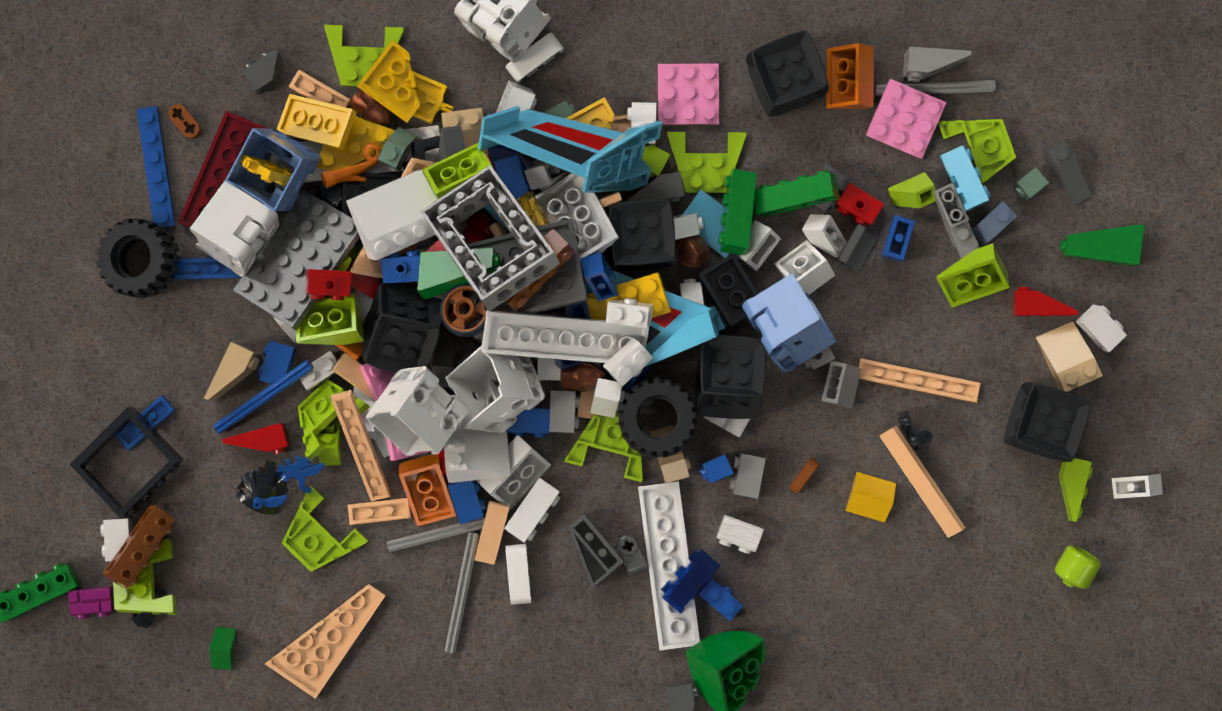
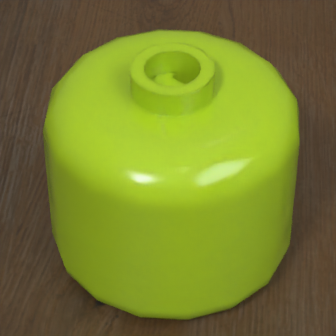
[1055,545,1101,589]

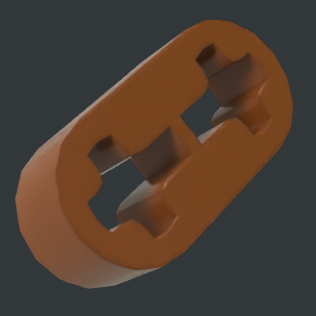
[168,104,201,139]
[788,457,819,494]

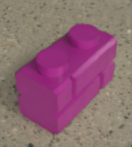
[68,586,116,619]

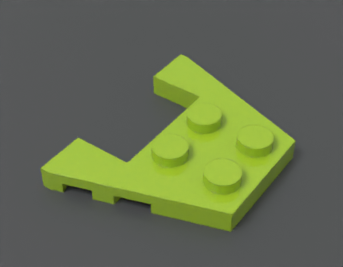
[324,25,404,87]
[938,119,1016,184]
[667,132,746,194]
[298,379,370,461]
[565,412,643,482]
[282,485,368,572]
[113,539,177,615]

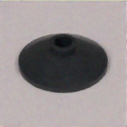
[315,181,342,209]

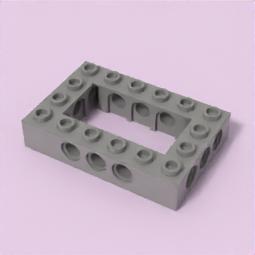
[420,165,560,311]

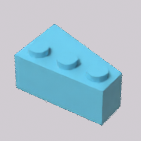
[940,145,990,212]

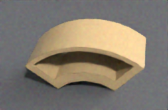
[650,425,691,483]

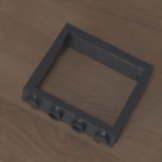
[69,407,184,518]

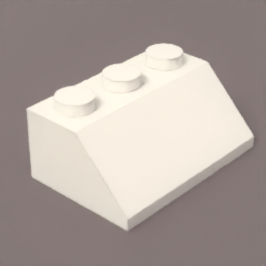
[476,435,551,510]

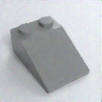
[903,47,971,83]

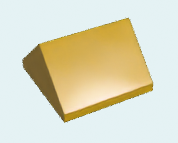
[845,472,896,523]

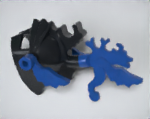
[236,456,324,515]

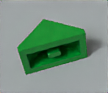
[209,627,237,670]

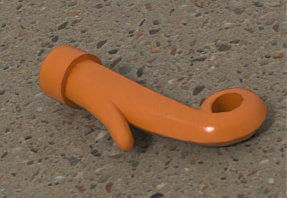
[321,143,381,188]

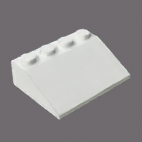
[346,169,437,261]
[529,173,619,268]
[444,398,511,483]

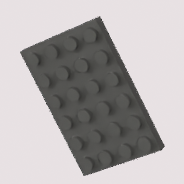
[233,190,360,330]
[463,219,588,329]

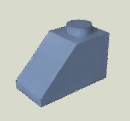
[972,202,1017,246]

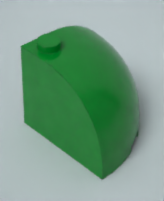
[686,631,765,711]

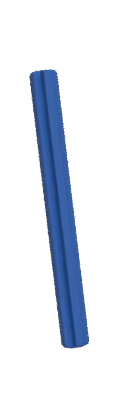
[213,360,314,434]

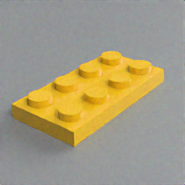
[277,94,357,150]
[582,272,671,320]

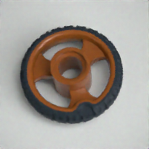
[440,283,493,337]

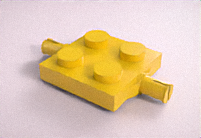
[413,72,454,124]
[241,155,294,186]

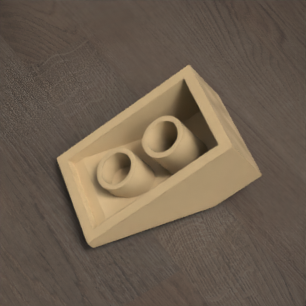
[441,108,489,158]
[1035,321,1103,392]
[204,342,261,401]

